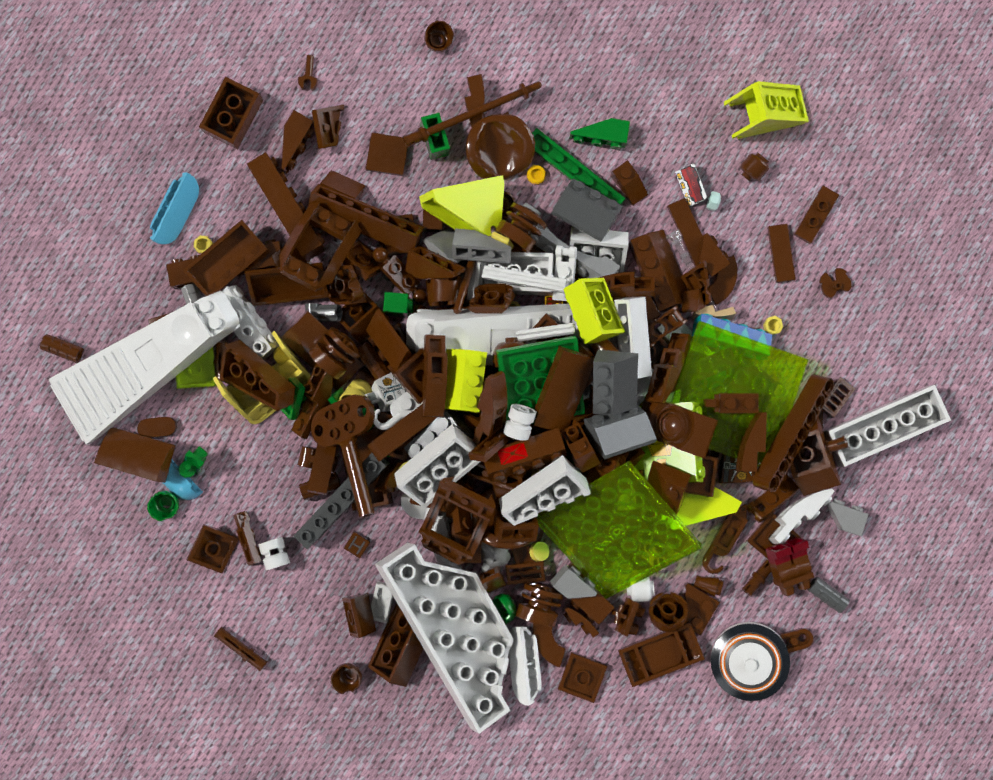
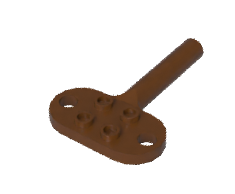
[311,394,375,518]

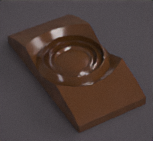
[641,394,718,458]
[618,622,705,687]

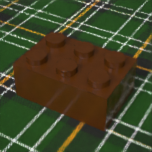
[199,76,263,150]

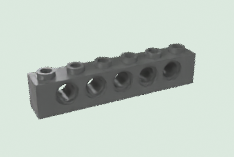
[294,453,391,549]

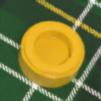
[527,165,546,185]

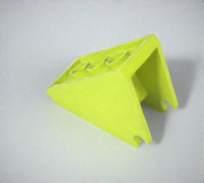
[724,81,809,139]
[419,175,505,236]
[657,487,742,529]

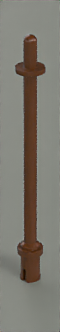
[403,81,542,148]

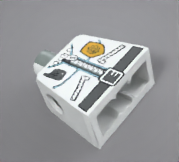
[365,373,407,412]

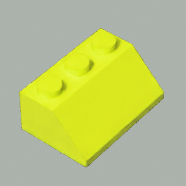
[563,278,625,344]
[445,349,487,413]

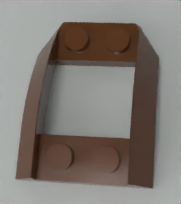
[279,201,362,292]
[418,476,496,565]

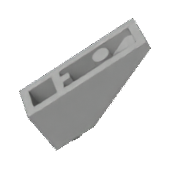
[452,228,511,264]

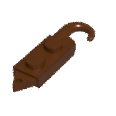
[702,504,748,574]

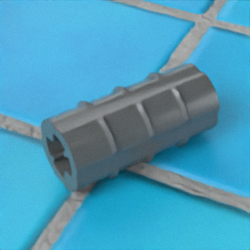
[807,577,850,613]

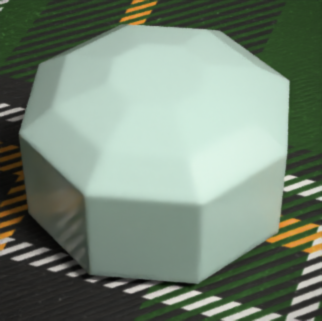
[706,191,721,211]

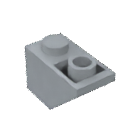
[826,499,869,536]
[550,564,597,599]

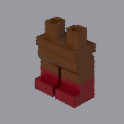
[766,537,814,596]

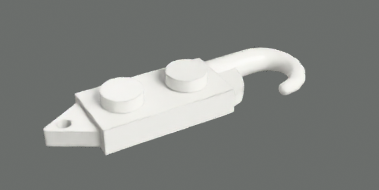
[374,392,423,430]

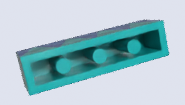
[691,314,772,361]

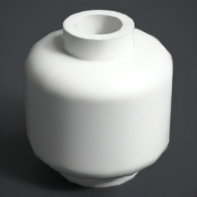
[626,576,655,602]

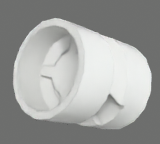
[504,404,537,441]
[258,537,290,570]

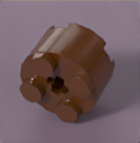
[426,276,466,306]

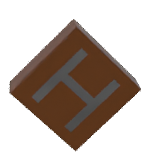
[344,532,370,558]

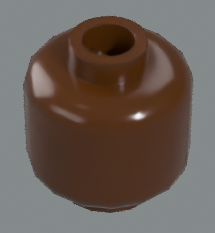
[740,152,769,182]

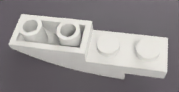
[769,489,835,544]

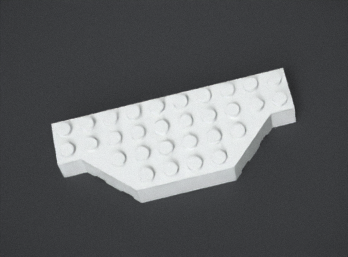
[375,543,514,734]

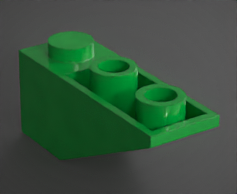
[569,118,630,150]

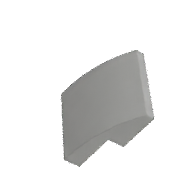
[423,228,465,264]

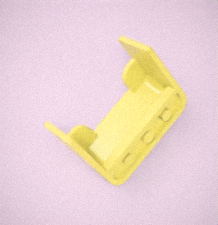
[213,331,311,424]

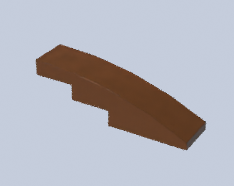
[645,333,692,404]

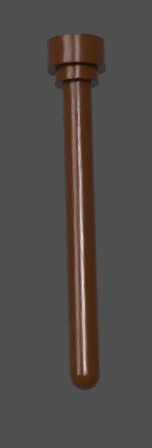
[453,260,476,314]

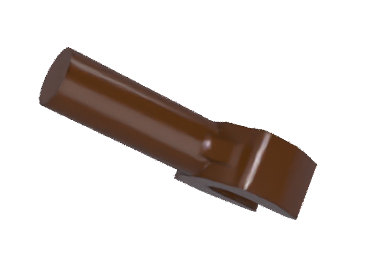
[298,55,318,91]

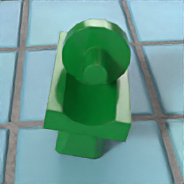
[179,446,208,478]

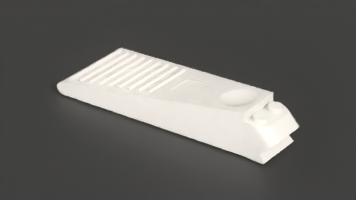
[48,291,241,445]
[406,302,618,366]

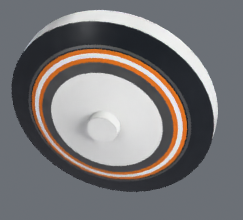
[711,622,790,701]

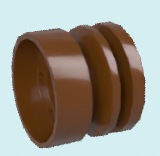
[495,203,547,253]
[309,327,362,379]
[516,583,564,627]

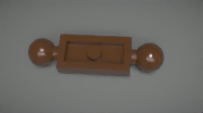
[373,247,428,304]

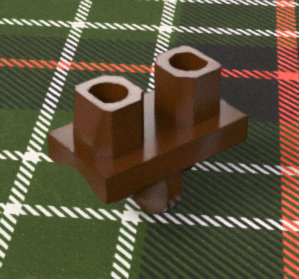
[611,597,645,637]

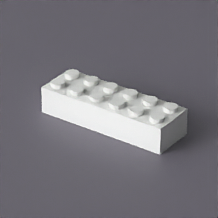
[824,385,951,467]

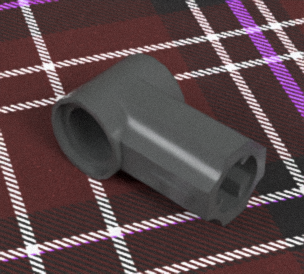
[305,303,343,324]

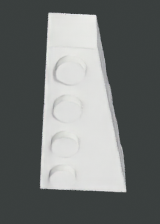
[499,456,591,526]

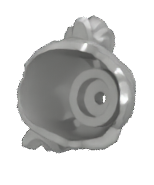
[481,542,510,573]

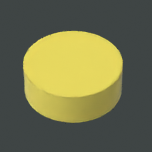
[529,542,549,561]

